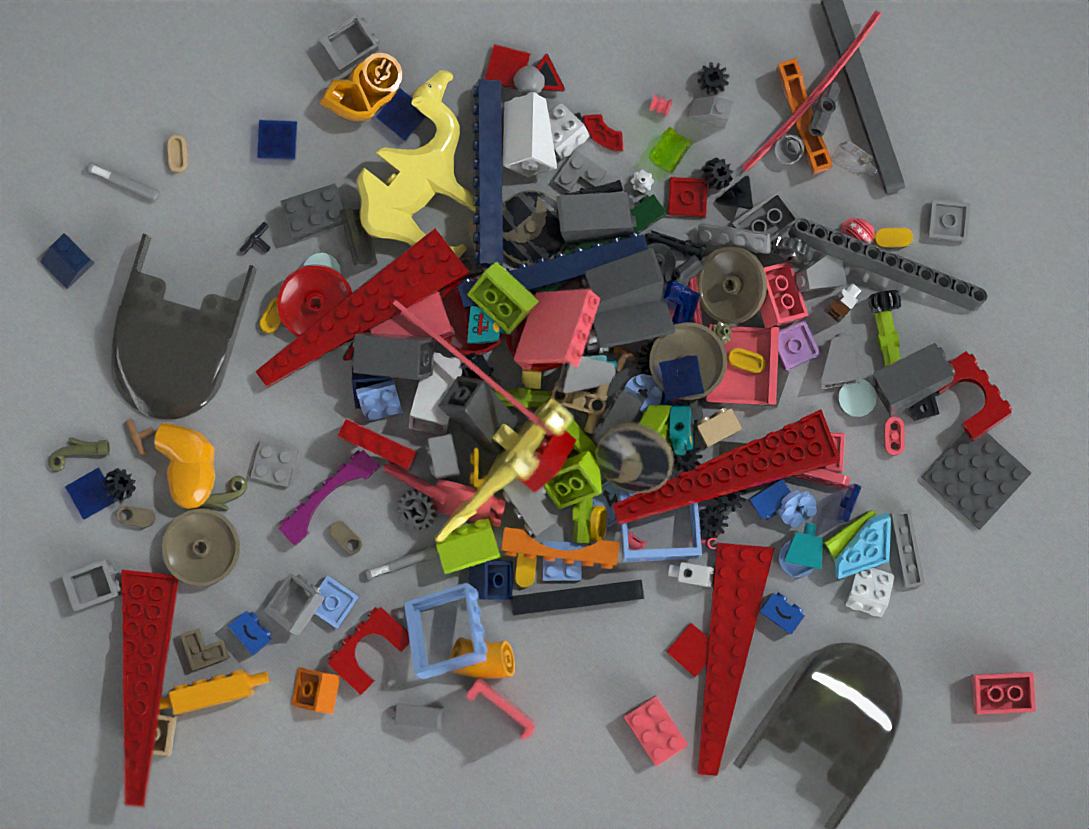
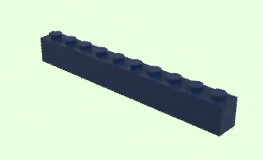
[472,79,503,269]
[458,233,648,309]

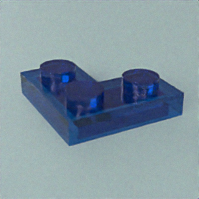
[663,280,700,325]

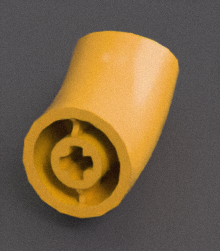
[449,637,515,678]

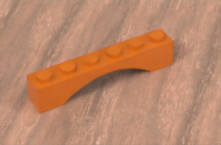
[776,58,833,175]
[501,527,620,569]

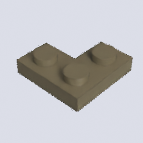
[180,628,230,671]

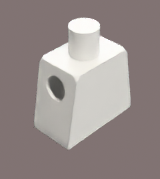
[668,562,715,587]

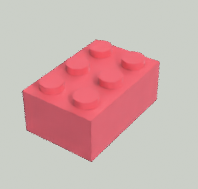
[760,262,809,329]
[971,672,1036,714]
[623,695,688,766]

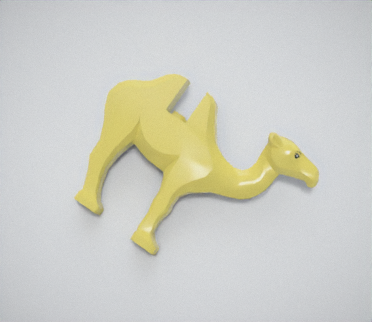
[357,70,476,258]
[434,396,572,542]

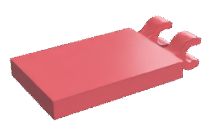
[433,478,506,527]

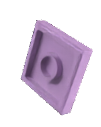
[778,320,821,371]

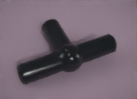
[240,222,271,254]

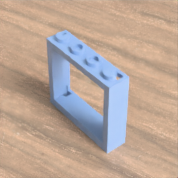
[618,489,702,562]
[404,583,487,679]

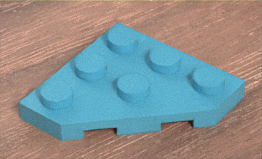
[835,513,891,579]

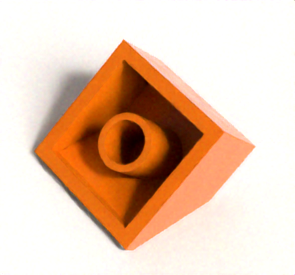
[291,667,340,714]

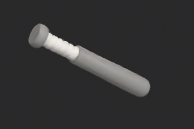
[87,162,159,201]
[365,545,439,581]

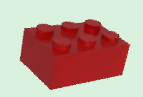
[518,429,577,493]

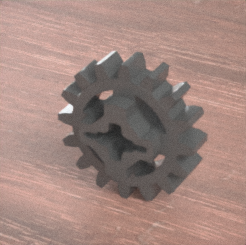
[771,237,814,263]
[396,489,438,531]

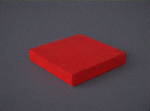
[485,44,531,90]
[668,177,708,218]
[666,623,709,677]

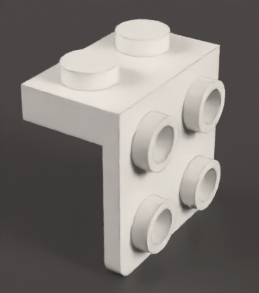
[548,104,590,161]
[845,568,894,618]

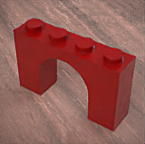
[936,351,1012,442]
[337,418,418,471]
[327,607,410,695]

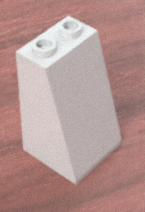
[503,92,557,177]
[409,352,463,436]

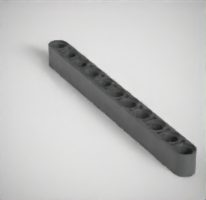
[821,0,905,194]
[788,218,988,311]

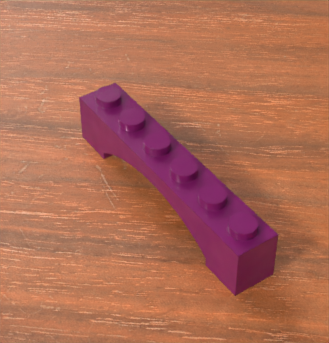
[279,450,380,546]

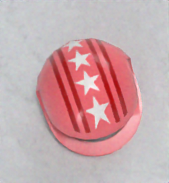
[840,218,875,244]

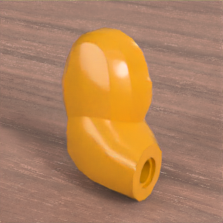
[319,53,402,122]
[155,422,216,509]

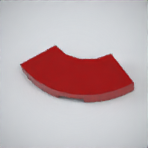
[583,114,623,151]

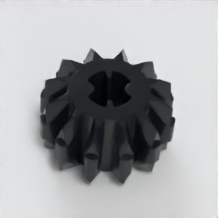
[697,62,730,95]
[701,158,734,191]
[868,290,902,313]
[634,343,653,376]
[671,442,703,472]
[102,468,136,502]
[714,491,746,512]
[699,506,729,538]

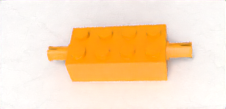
[160,669,270,715]

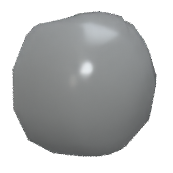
[514,66,545,96]
[774,134,805,165]

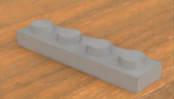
[698,223,770,254]
[890,509,925,589]

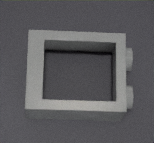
[319,14,380,74]
[61,559,122,611]
[264,573,325,636]

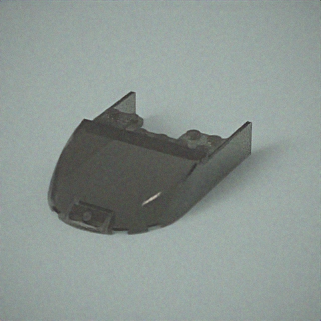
[111,233,257,420]
[733,643,903,829]

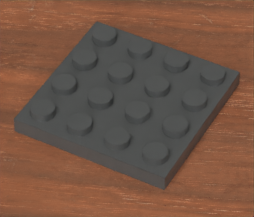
[922,431,1031,530]

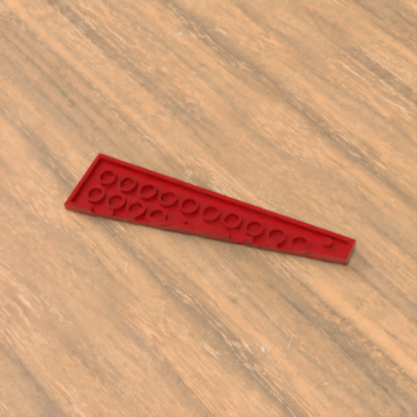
[255,228,471,387]
[613,409,840,525]
[697,543,775,776]
[122,569,179,808]

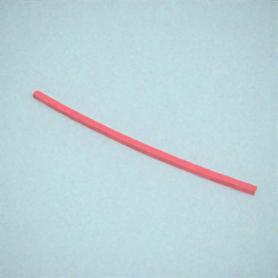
[742,10,882,172]
[393,300,553,435]

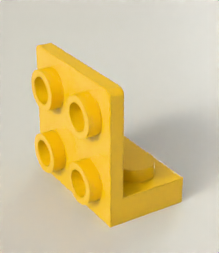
[471,448,487,488]

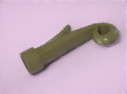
[49,437,110,471]
[189,476,247,511]

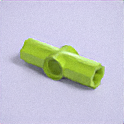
[874,311,901,367]
[494,388,552,409]
[573,497,594,543]

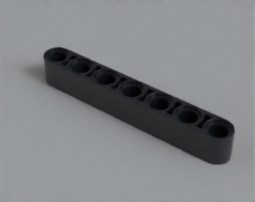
[510,580,644,615]

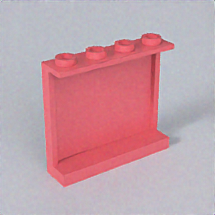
[513,289,600,370]
[371,292,455,342]
[703,324,779,405]
[466,678,535,740]

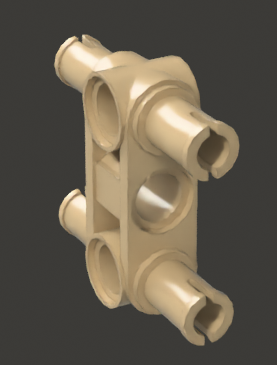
[551,366,610,434]

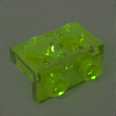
[649,127,693,174]

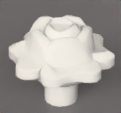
[631,170,654,193]

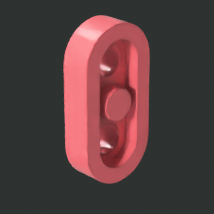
[884,417,905,456]

